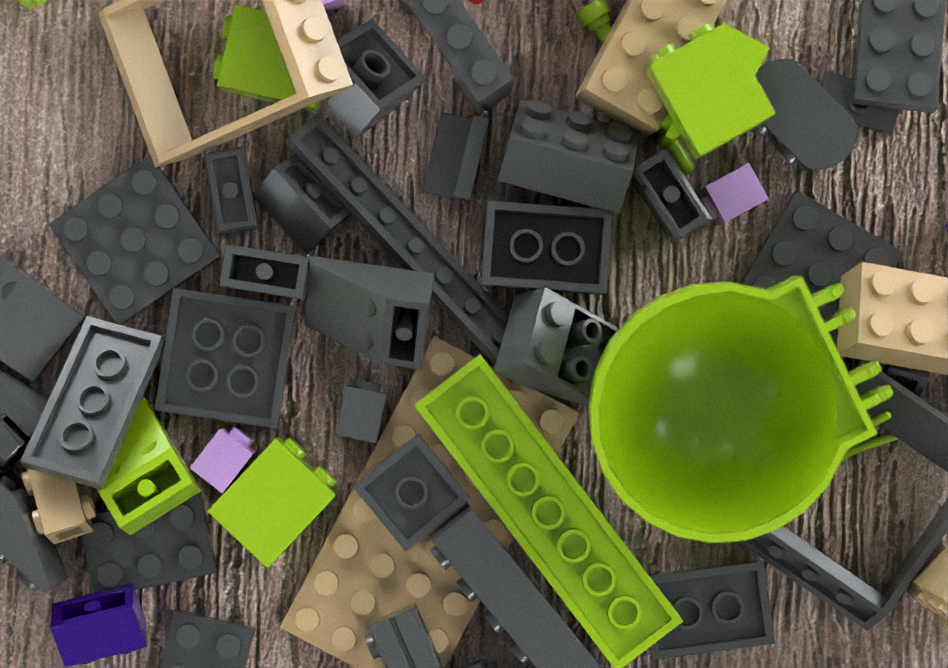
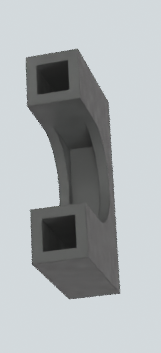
[399,0,514,116]

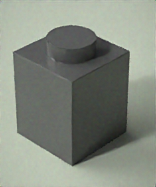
[335,379,388,443]

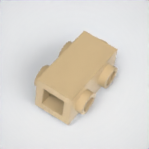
[22,469,97,544]

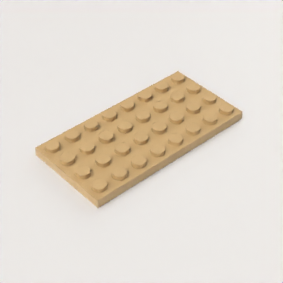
[280,336,579,668]

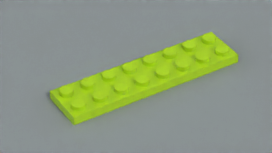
[414,354,683,668]

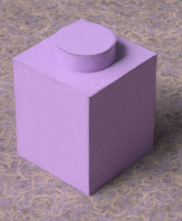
[700,163,769,225]
[190,426,257,494]

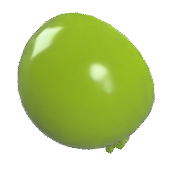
[588,275,893,543]

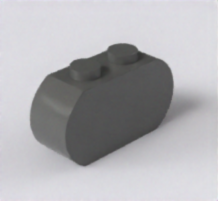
[754,59,857,169]

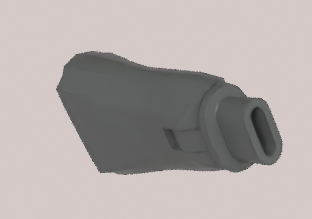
[0,368,48,470]

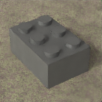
[498,99,640,214]
[481,201,613,295]

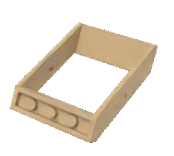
[98,0,353,168]

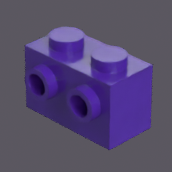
[50,584,147,667]

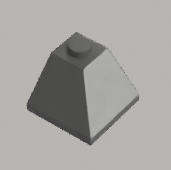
[327,19,426,138]

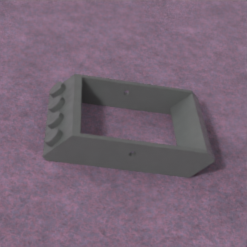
[737,360,948,631]

